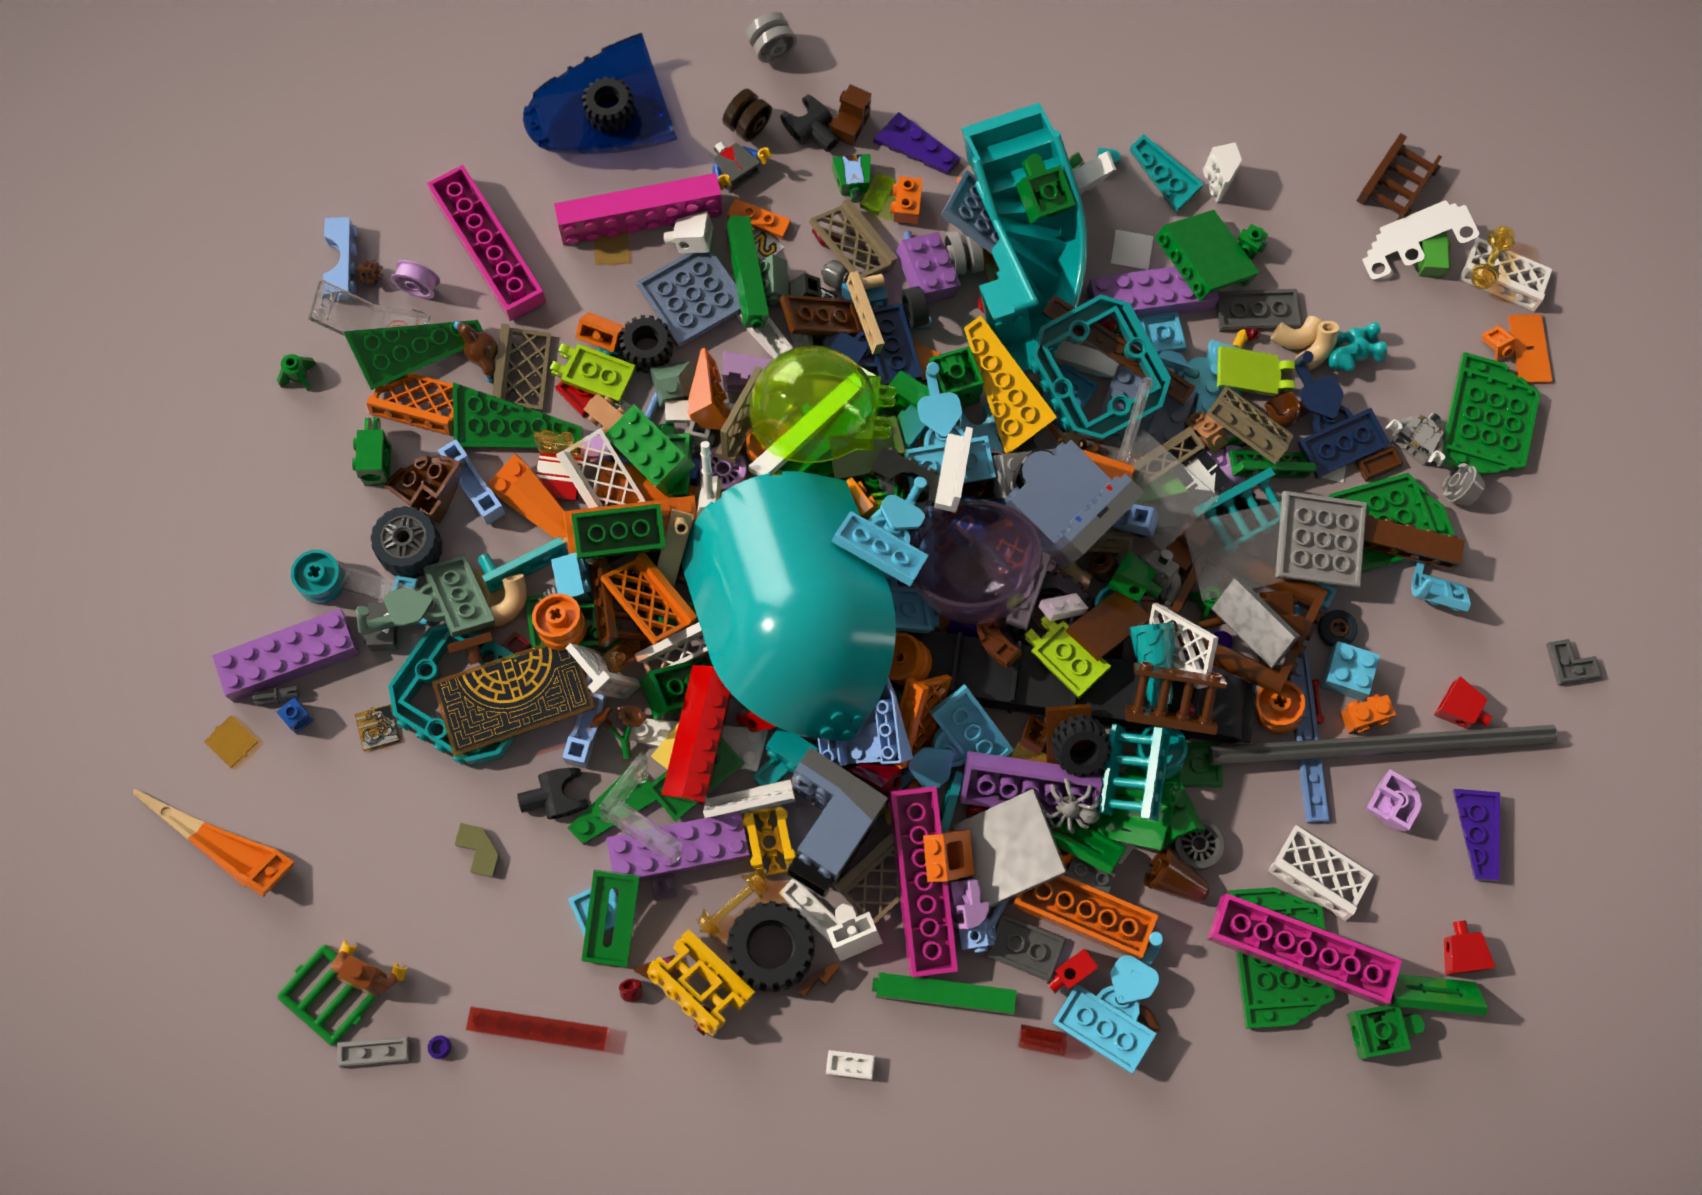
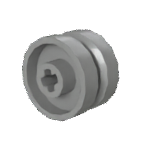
[746,11,797,63]
[944,230,984,276]

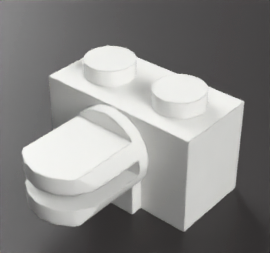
[827,903,883,961]

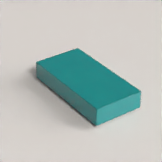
[751,759,790,786]

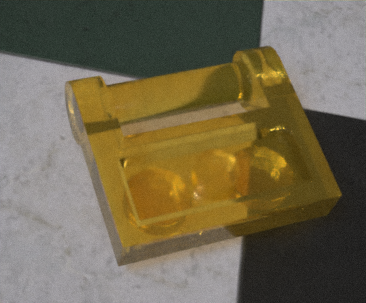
[534,430,578,456]

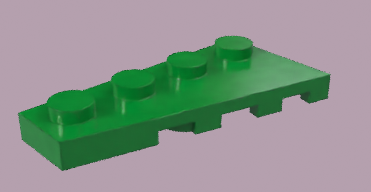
[567,765,657,845]

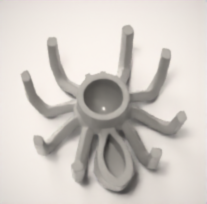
[1042,778,1100,834]

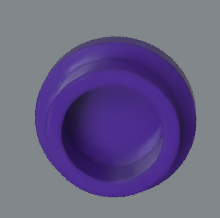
[428,1035,452,1059]

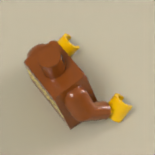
[331,940,408,998]

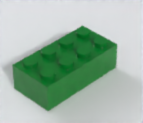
[605,404,695,496]
[571,504,666,560]

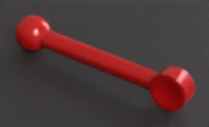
[1312,679,1325,724]

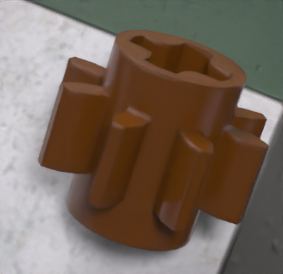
[357,259,384,286]

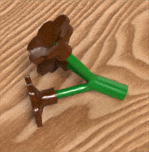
[589,705,647,759]

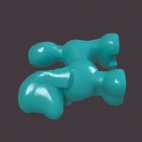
[1328,322,1387,372]

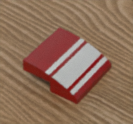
[536,452,583,500]

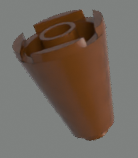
[1144,847,1210,903]

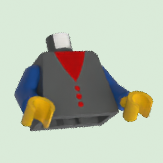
[712,142,772,193]

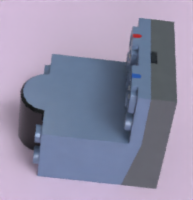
[1002,440,1145,570]
[787,747,888,898]

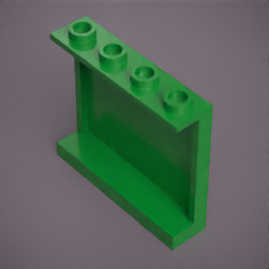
[1154,210,1260,302]

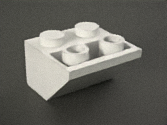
[1203,142,1242,203]

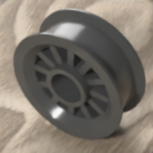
[1172,819,1224,871]

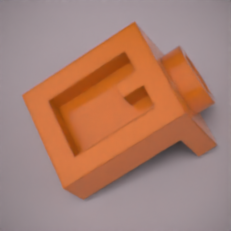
[1482,326,1515,361]

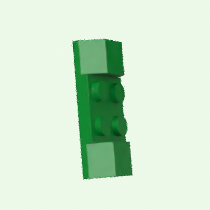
[1124,765,1205,848]

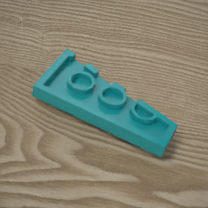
[1129,134,1204,213]

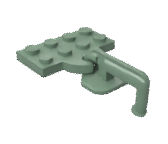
[356,555,495,638]

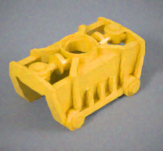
[742,806,796,878]

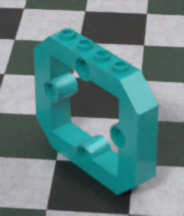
[1030,294,1171,442]
[388,624,523,766]

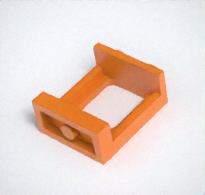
[923,829,975,882]

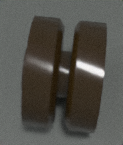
[722,88,772,142]

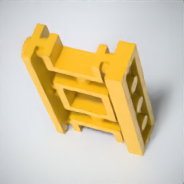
[647,929,755,1036]

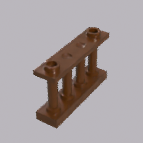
[1357,133,1442,221]
[589,558,656,651]
[1124,661,1227,735]

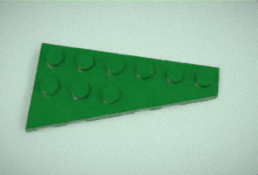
[342,320,484,390]
[453,382,583,448]

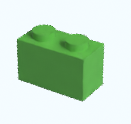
[1417,231,1451,277]

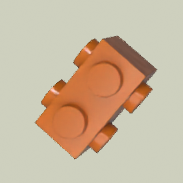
[890,176,923,225]
[1340,694,1396,734]

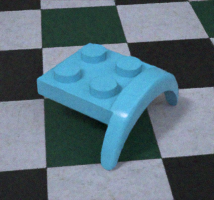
[1411,562,1471,612]

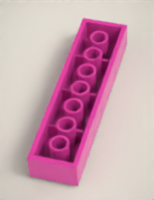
[427,165,546,321]
[554,173,723,245]
[888,786,958,977]
[1207,893,1402,1006]

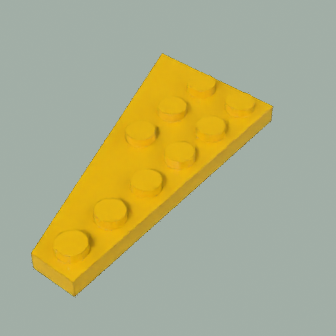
[964,315,1058,454]

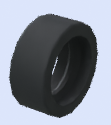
[901,286,929,328]

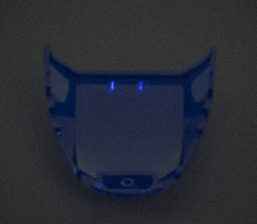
[523,33,677,154]

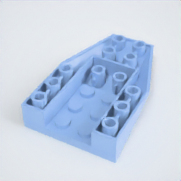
[818,678,913,766]

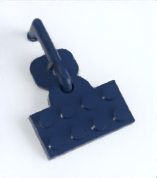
[797,303,923,388]
[1295,351,1391,479]

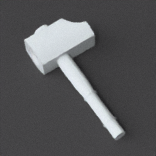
[697,441,722,517]

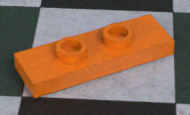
[727,198,791,240]

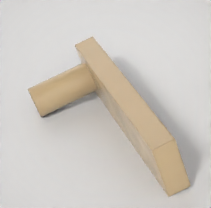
[846,271,884,355]
[650,509,694,593]

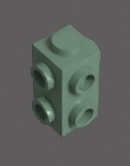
[759,254,788,305]

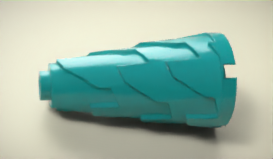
[1129,622,1175,709]

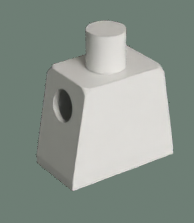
[664,211,713,254]

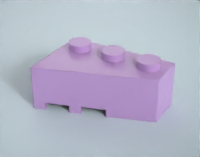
[722,351,787,393]

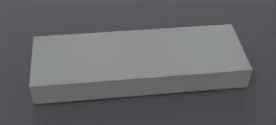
[337,1036,410,1067]

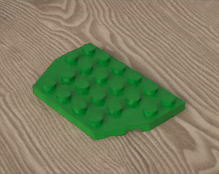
[1437,352,1541,476]
[1328,473,1456,573]
[1228,887,1335,1029]

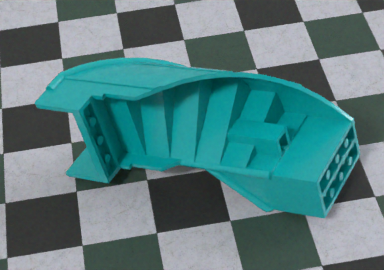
[961,102,1087,374]

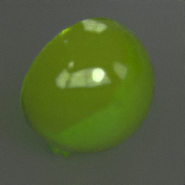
[749,345,897,463]

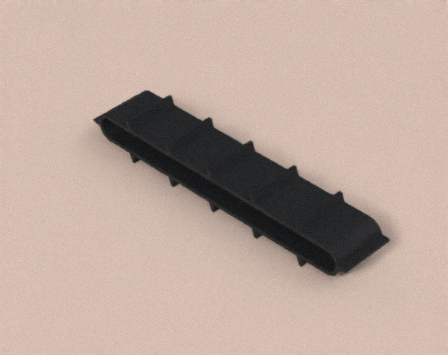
[892,631,1256,744]

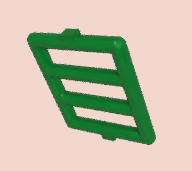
[277,945,377,1046]

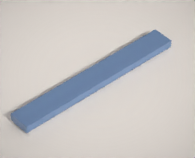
[1285,650,1330,823]

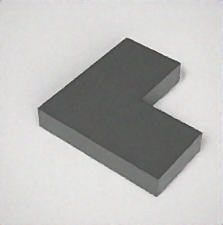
[1546,639,1602,685]

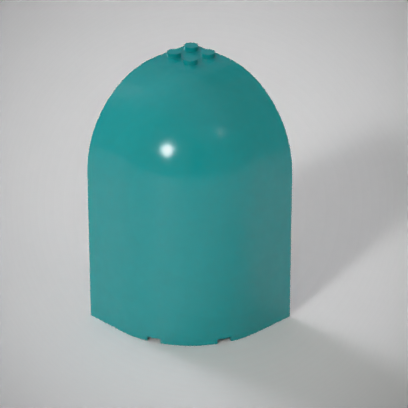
[681,471,896,741]

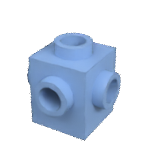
[959,922,996,953]

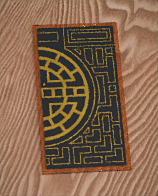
[432,644,596,757]

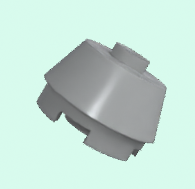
[1442,463,1485,506]

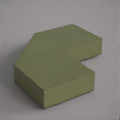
[454,823,499,878]

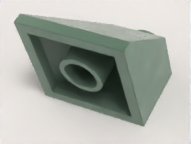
[650,360,694,408]

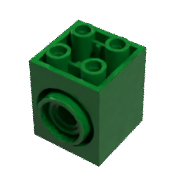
[926,346,984,409]

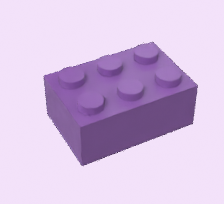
[895,232,961,303]

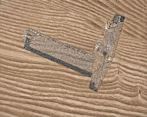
[599,753,684,864]

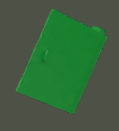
[1089,768,1181,852]

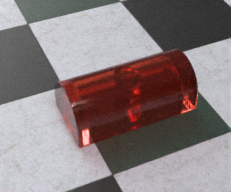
[1017,1024,1067,1057]

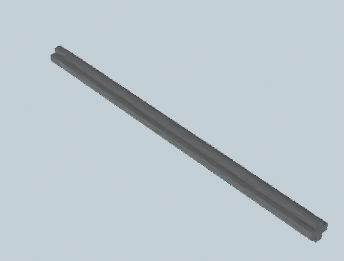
[1208,725,1558,766]

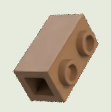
[584,394,626,433]
[1184,410,1229,454]

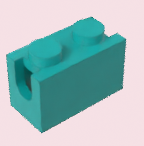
[765,727,818,773]

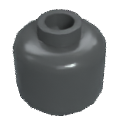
[821,260,850,290]

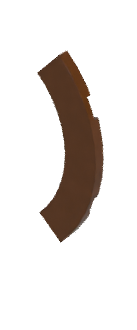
[975,576,1022,669]

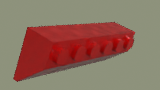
[662,665,732,805]

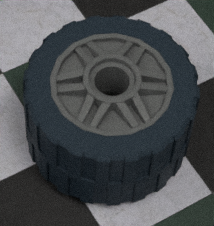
[370,506,443,578]

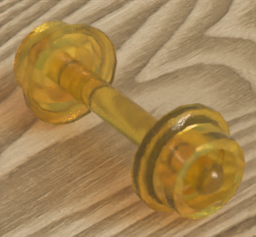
[1471,226,1515,289]
[696,871,769,938]

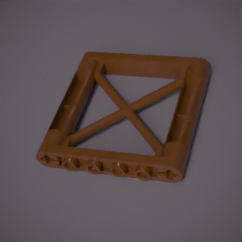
[1170,538,1328,695]

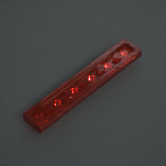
[466,1006,609,1052]

